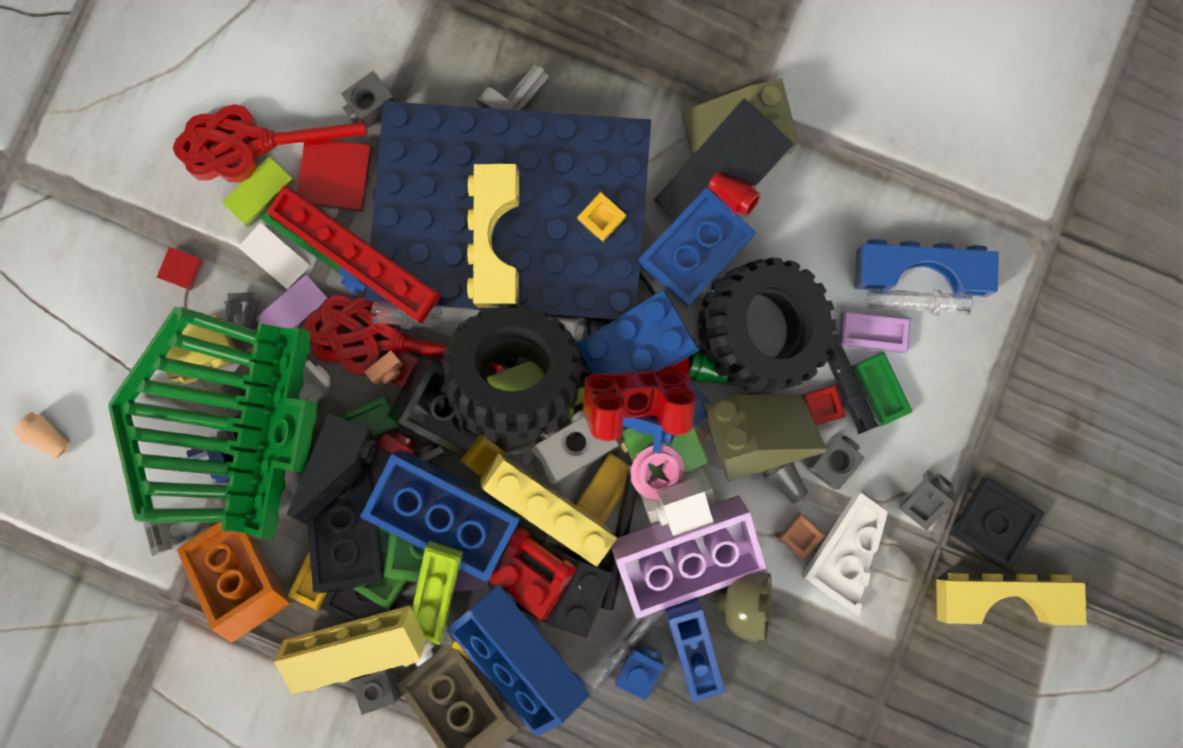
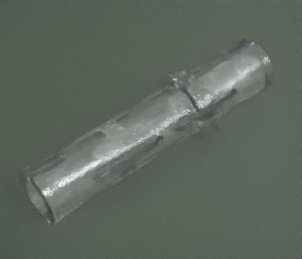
[867,288,973,316]
[580,610,665,691]

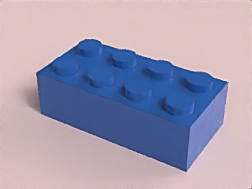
[360,448,521,582]
[446,585,591,737]

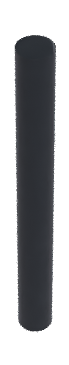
[601,473,637,610]

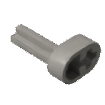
[477,65,549,110]

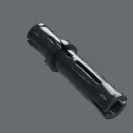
[825,334,879,435]

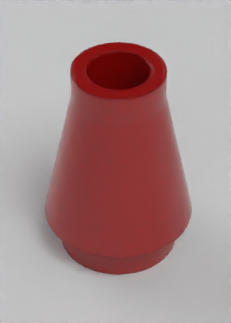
[708,172,761,217]

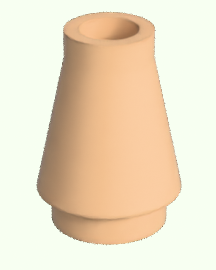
[14,412,70,459]

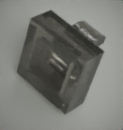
[143,522,186,556]

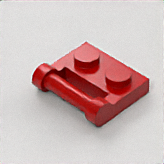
[489,527,576,620]

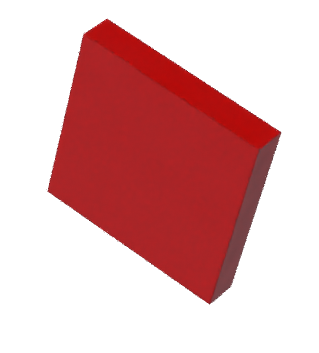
[297,140,372,212]

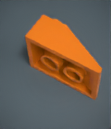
[176,522,291,643]

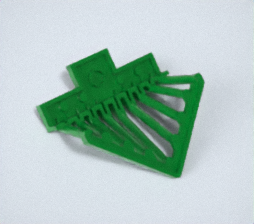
[108,307,318,539]

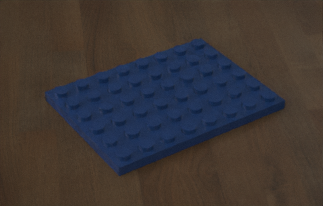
[365,101,652,321]

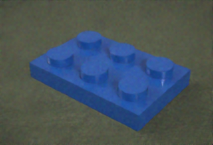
[638,187,757,308]
[576,290,700,374]

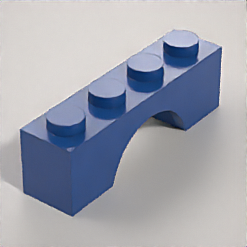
[855,239,999,297]

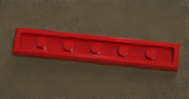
[266,185,441,324]

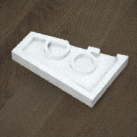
[800,492,888,616]

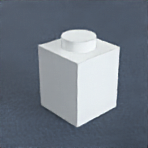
[655,478,713,536]

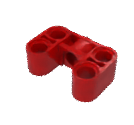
[583,368,696,441]

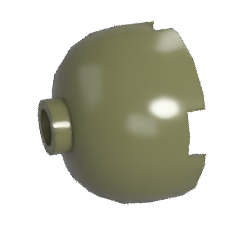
[718,573,772,642]

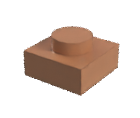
[364,351,404,385]

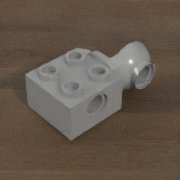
[503,410,619,487]

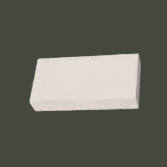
[238,223,312,290]

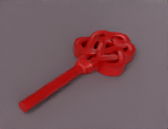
[172,104,368,183]
[304,295,498,376]

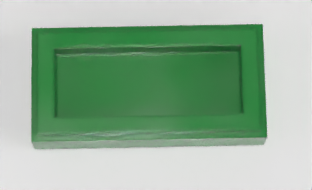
[852,351,913,426]
[323,395,400,437]

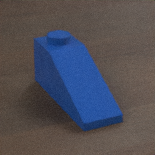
[664,597,725,703]

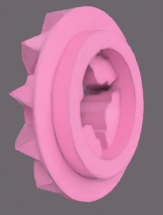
[630,445,685,500]

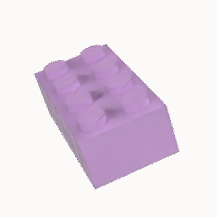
[611,495,768,619]

